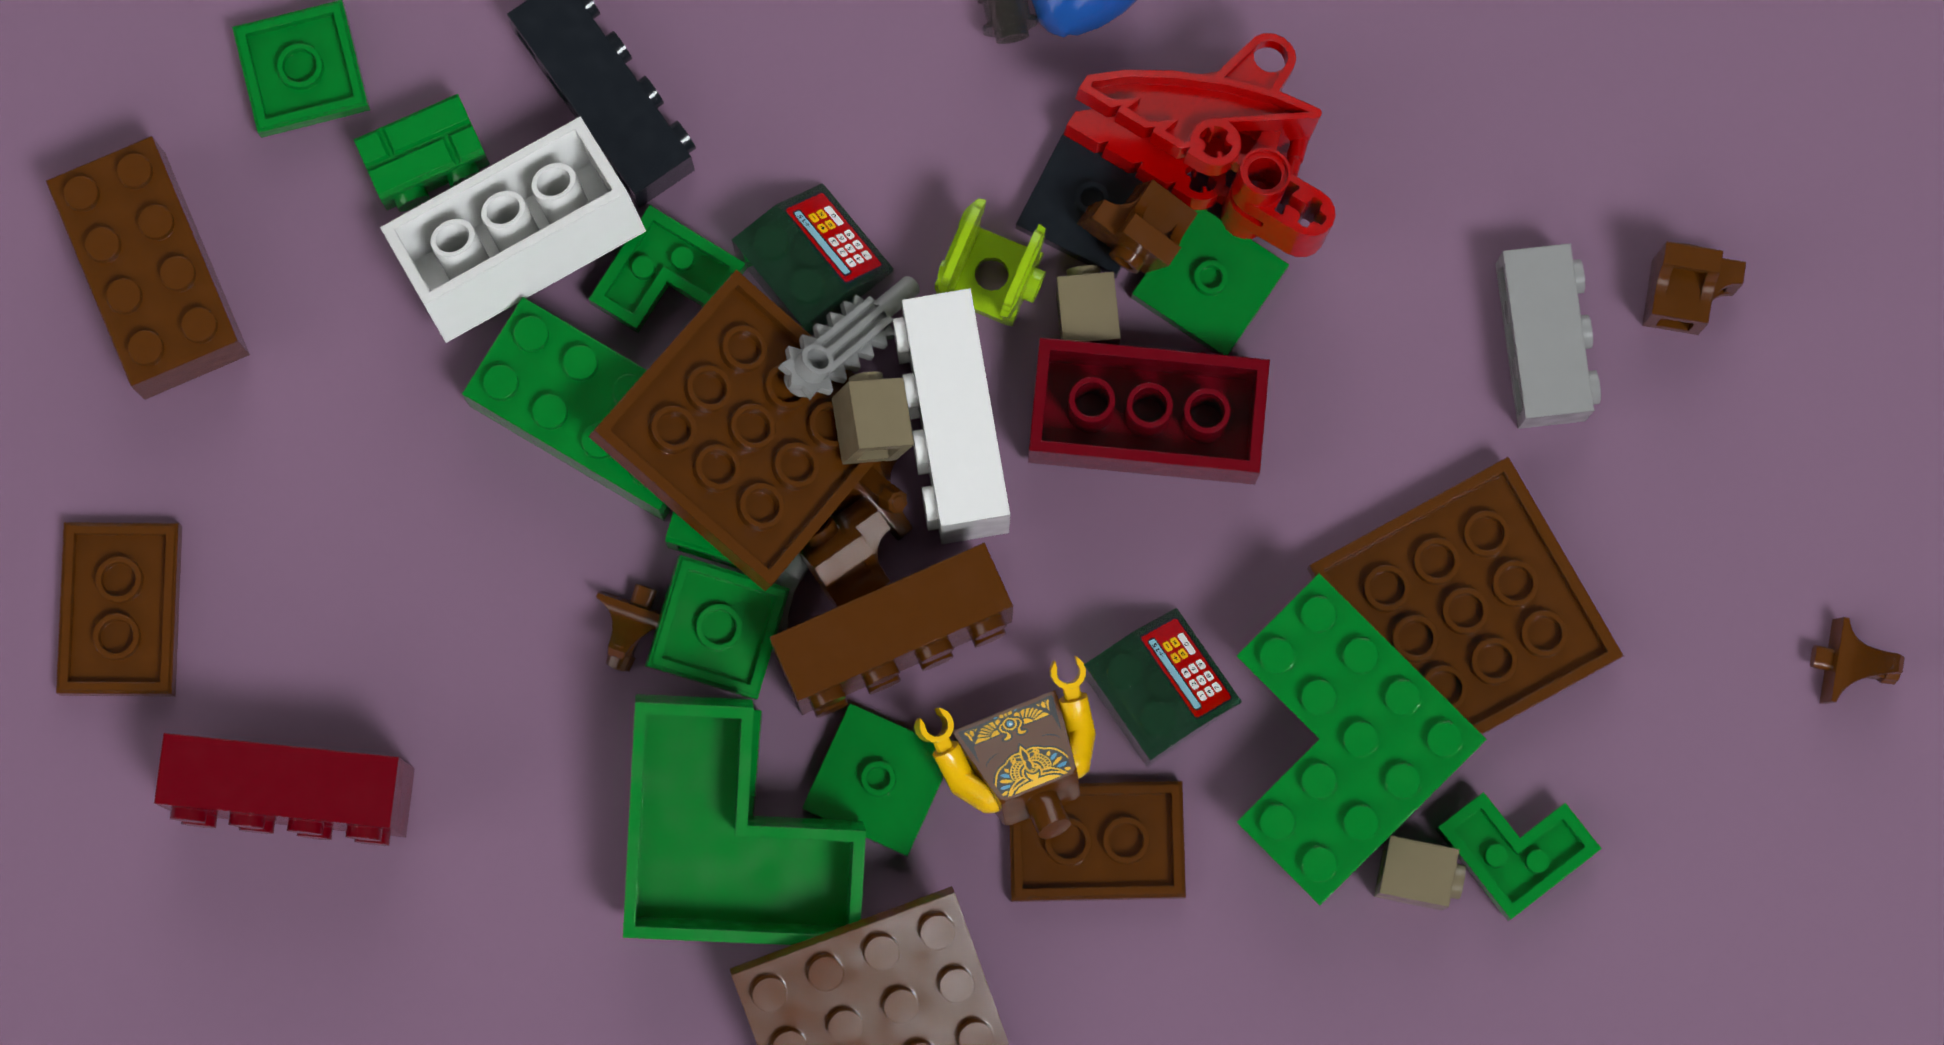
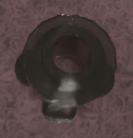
[978,0,1038,44]

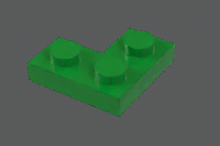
[589,205,747,333]
[1436,792,1602,921]

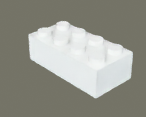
[380,116,646,343]
[893,288,1010,544]

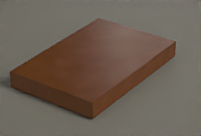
[56,522,182,697]
[1009,781,1186,902]

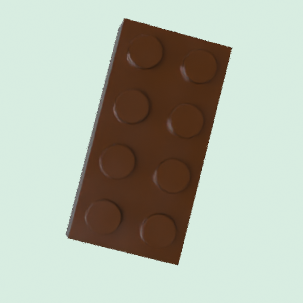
[46,136,250,399]
[769,542,1013,718]

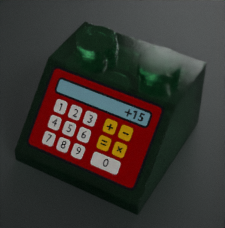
[731,183,894,336]
[1084,608,1242,767]

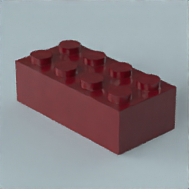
[1028,338,1270,485]
[154,733,415,846]

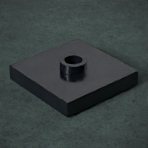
[1016,130,1144,278]

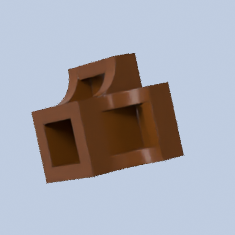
[1077,179,1198,274]
[1642,241,1746,335]
[799,496,890,607]

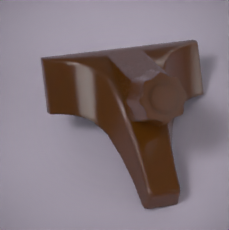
[834,460,913,540]
[596,583,661,672]
[1810,617,1905,704]

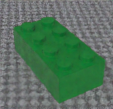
[462,297,671,521]

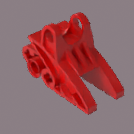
[1063,33,1336,257]

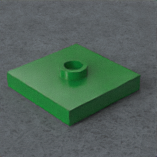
[232,0,371,138]
[1131,209,1289,356]
[645,555,790,700]
[802,703,944,857]

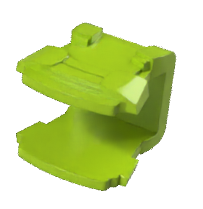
[935,198,1046,326]

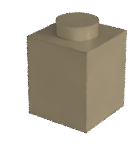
[1055,265,1121,345]
[832,371,914,464]
[1374,836,1466,911]

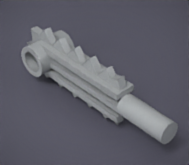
[778,276,920,400]

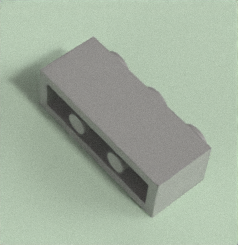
[1495,243,1601,429]

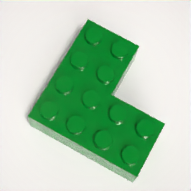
[1237,573,1487,906]
[623,694,866,945]

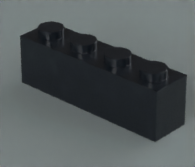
[507,0,696,208]

